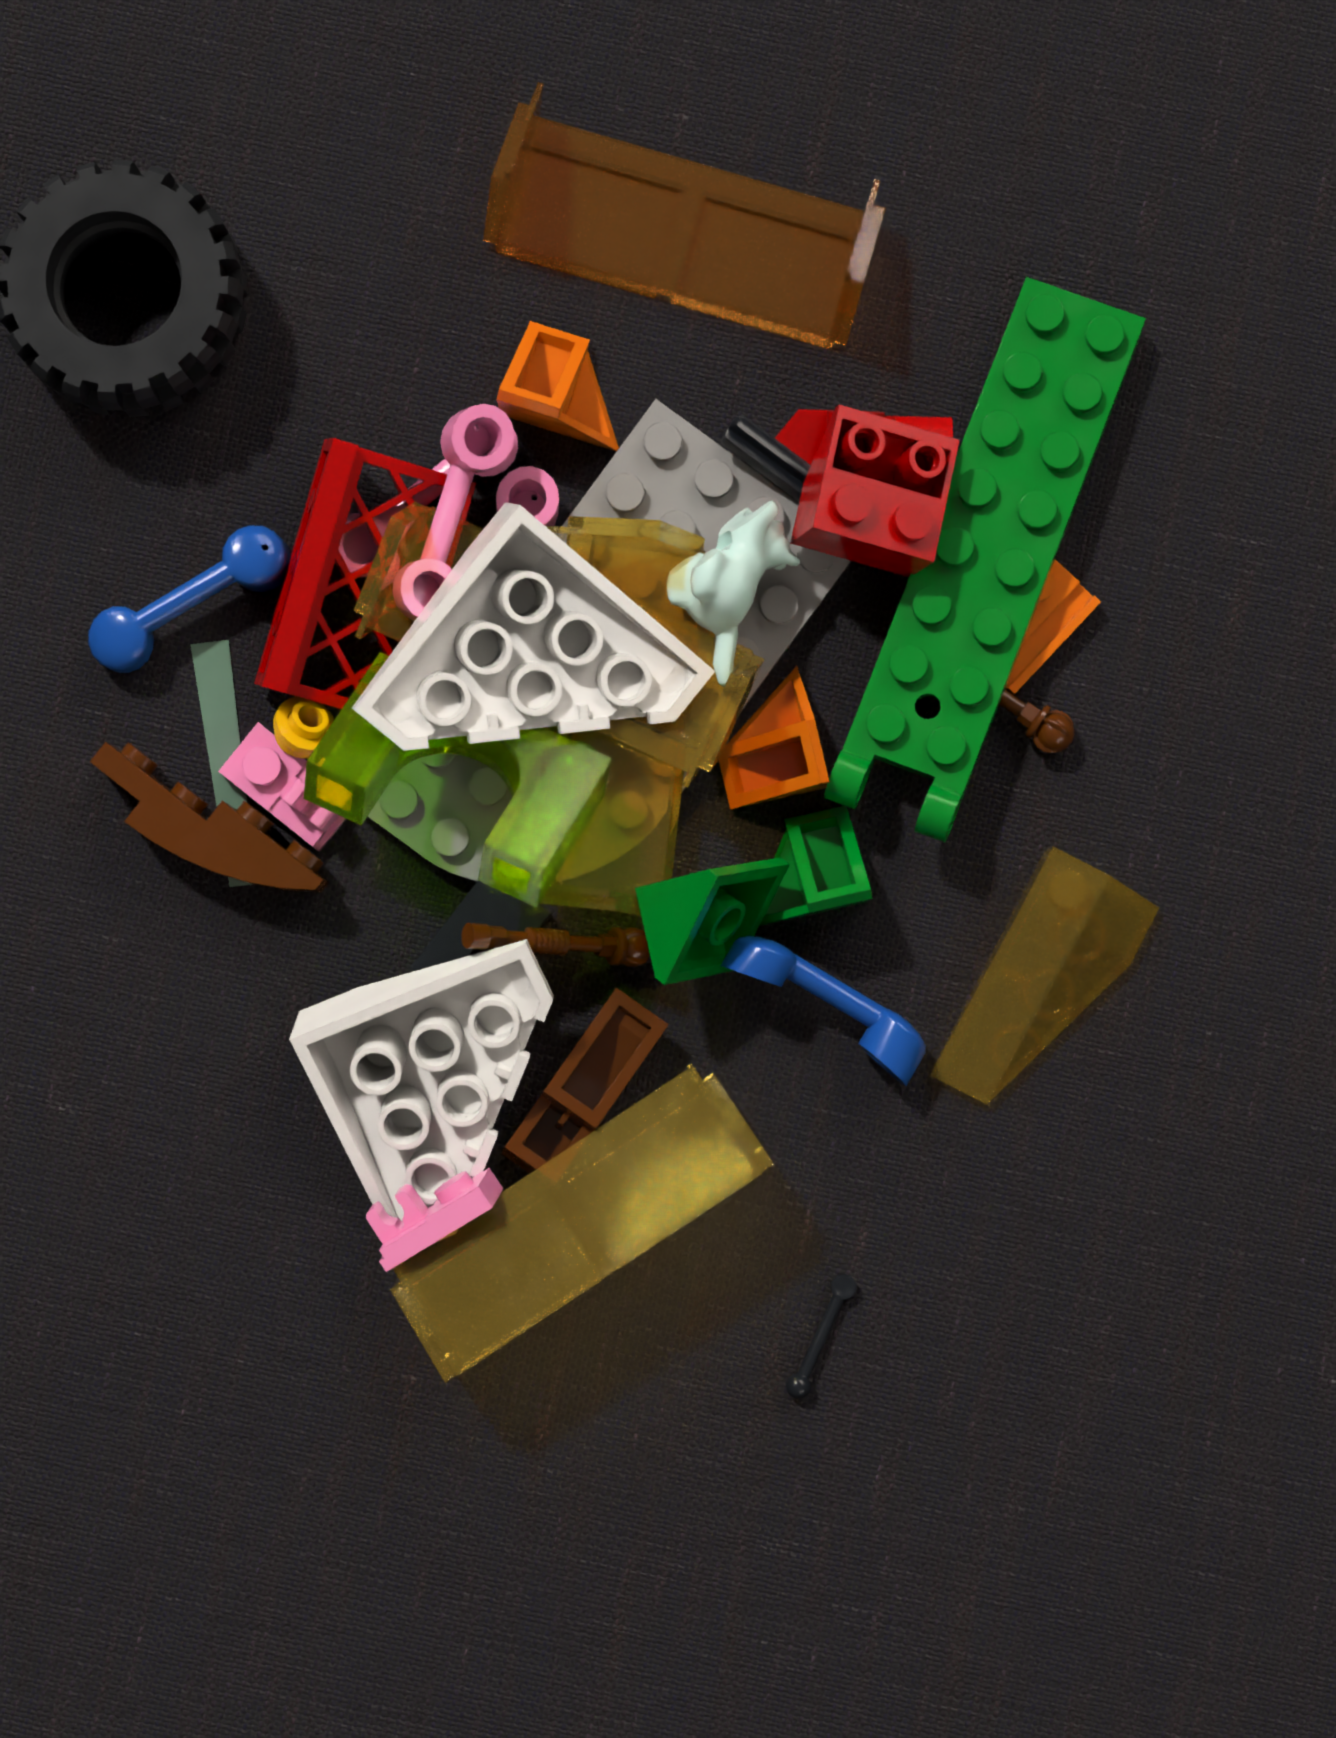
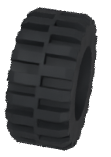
[0,160,248,417]

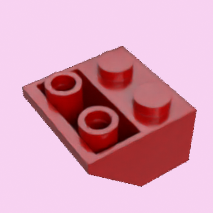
[790,404,960,577]

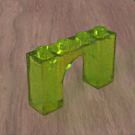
[304,652,612,908]

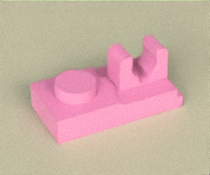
[218,722,358,852]
[366,1168,504,1272]

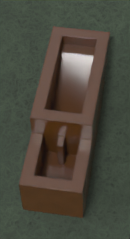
[501,988,669,1190]

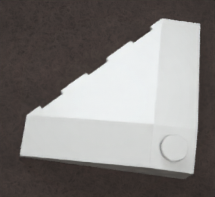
[352,503,715,751]
[289,939,554,1246]

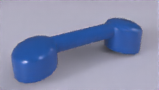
[88,525,291,673]
[720,936,926,1086]

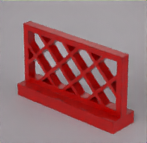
[254,438,476,714]

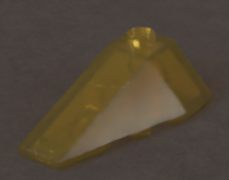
[930,846,1159,1105]

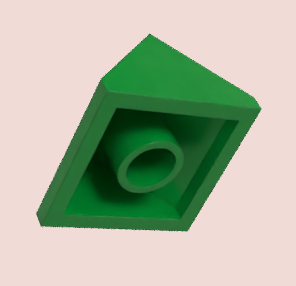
[635,857,790,985]

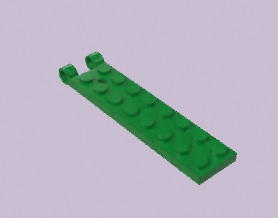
[824,277,1146,843]

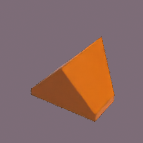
[496,321,619,452]
[716,666,830,810]

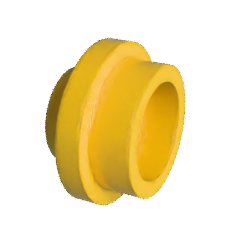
[273,697,337,759]

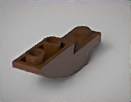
[90,742,329,892]

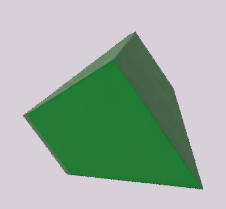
[759,806,873,926]

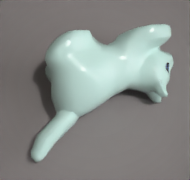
[666,500,800,688]

